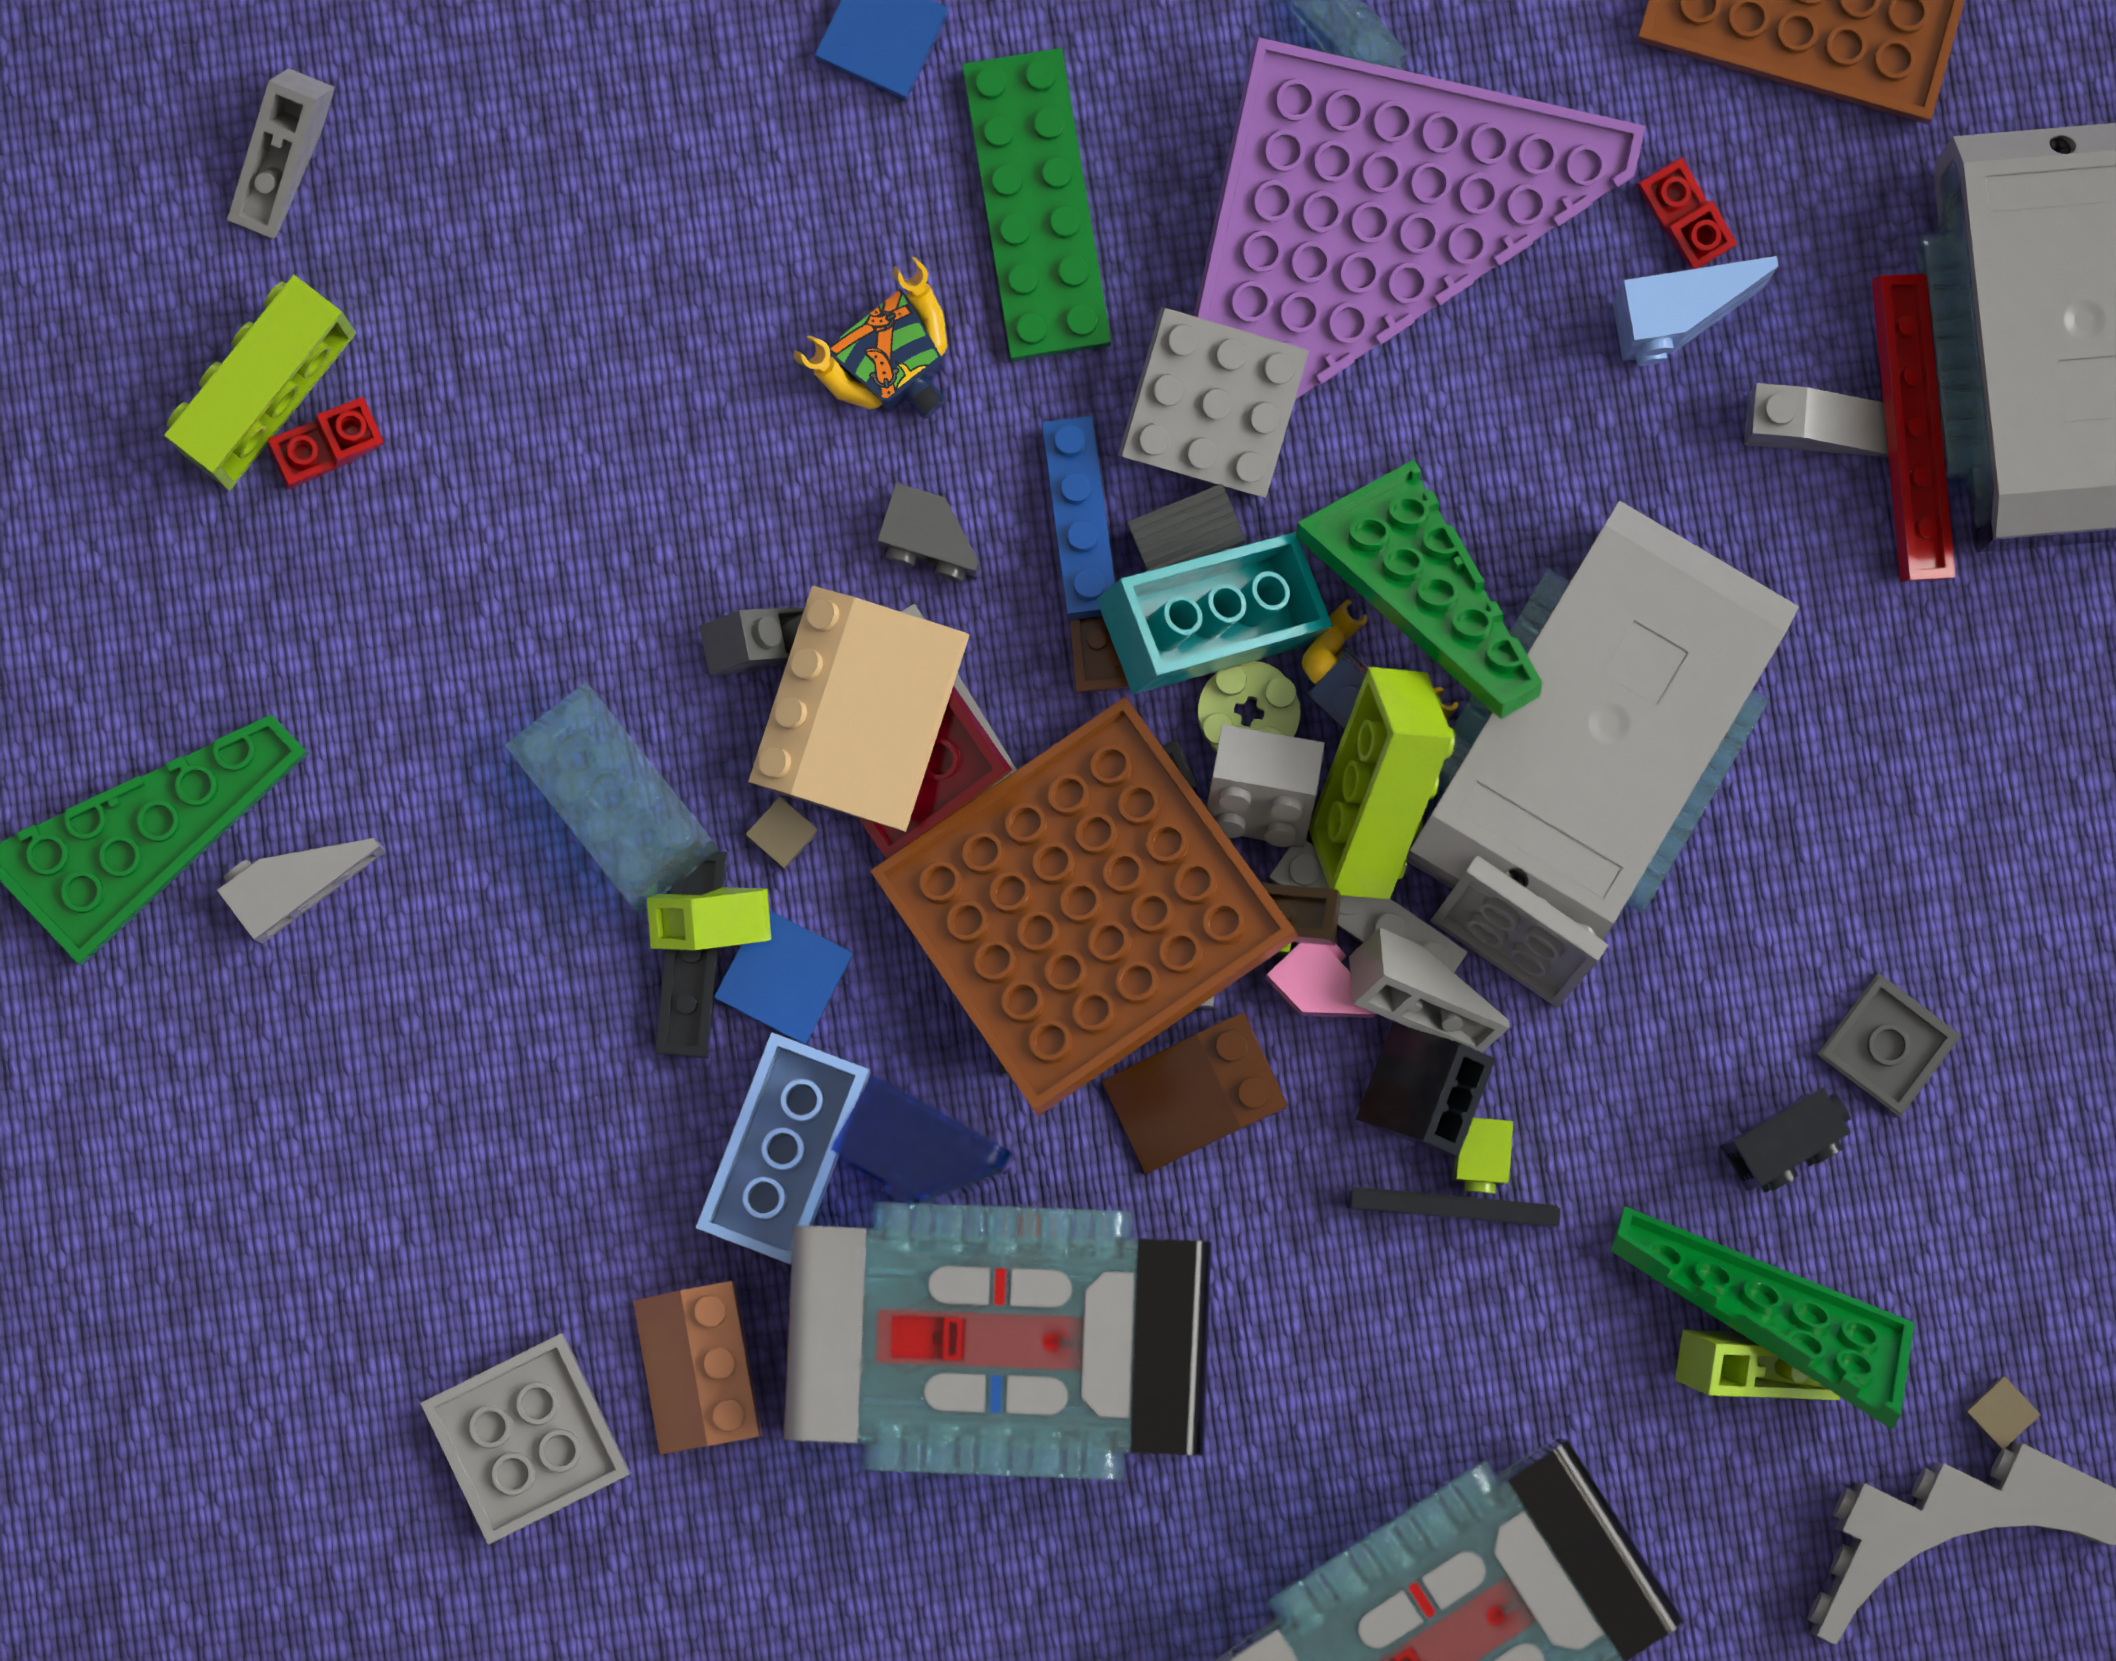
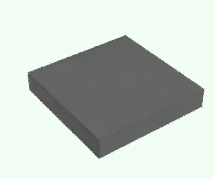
[1815,973,1962,1118]

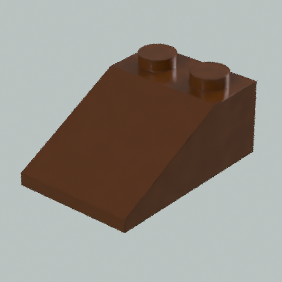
[1102,1012,1288,1175]

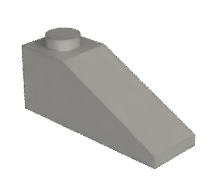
[227,68,335,239]
[1744,383,1888,457]
[217,838,386,944]
[1349,928,1510,1052]

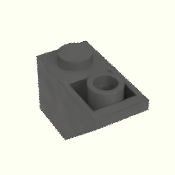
[877,482,979,582]
[699,607,805,676]

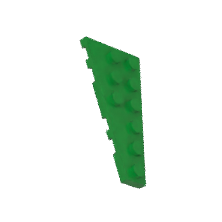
[1296,460,1543,719]
[0,715,309,966]
[1610,1206,1915,1430]

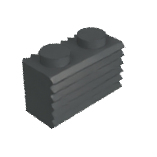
[1127,484,1246,572]

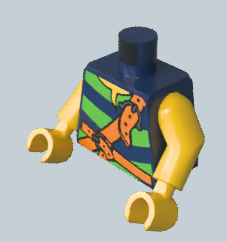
[793,257,948,419]
[1302,600,1458,729]

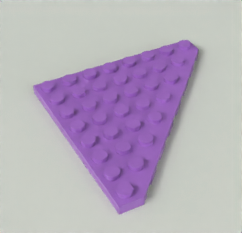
[1194,37,1646,402]

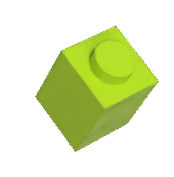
[1452,1118,1513,1194]

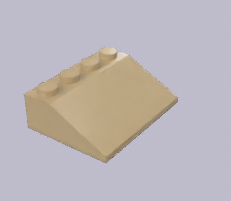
[748,586,970,832]

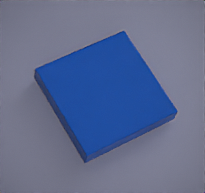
[815,0,949,101]
[714,910,854,1045]

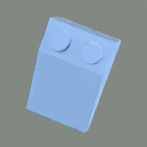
[1612,256,1778,366]

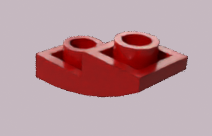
[1635,157,1737,269]
[266,397,384,490]

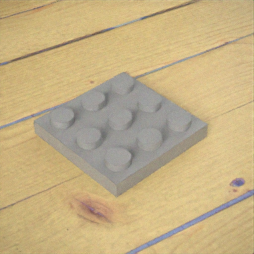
[1118,307,1309,498]
[1430,855,1608,1008]
[420,1333,631,1545]

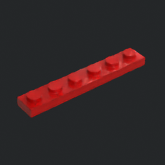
[1871,274,1956,582]

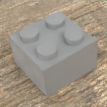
[1206,724,1325,847]

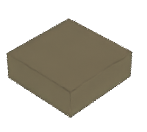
[746,796,819,870]
[1964,1376,2041,1450]

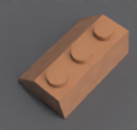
[633,1281,763,1455]

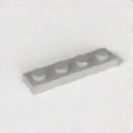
[1268,841,1468,973]

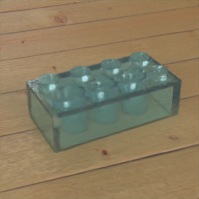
[505,682,720,914]

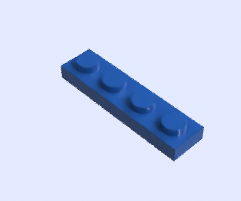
[1042,416,1115,620]

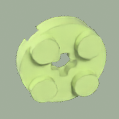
[1197,661,1300,752]

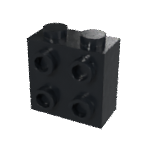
[1356,1023,1496,1157]
[1720,1088,1851,1193]

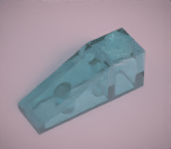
[1284,0,1407,70]

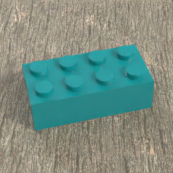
[1096,532,1332,695]

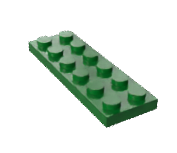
[962,48,1111,362]

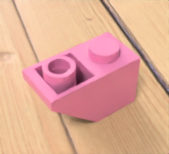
[1264,943,1376,1018]

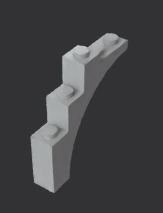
[1808,1443,2116,1645]

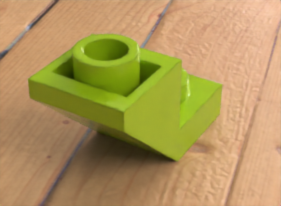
[647,887,771,950]

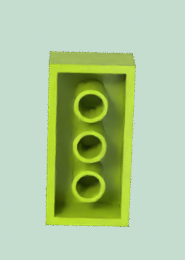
[164,275,357,491]
[1308,667,1455,899]

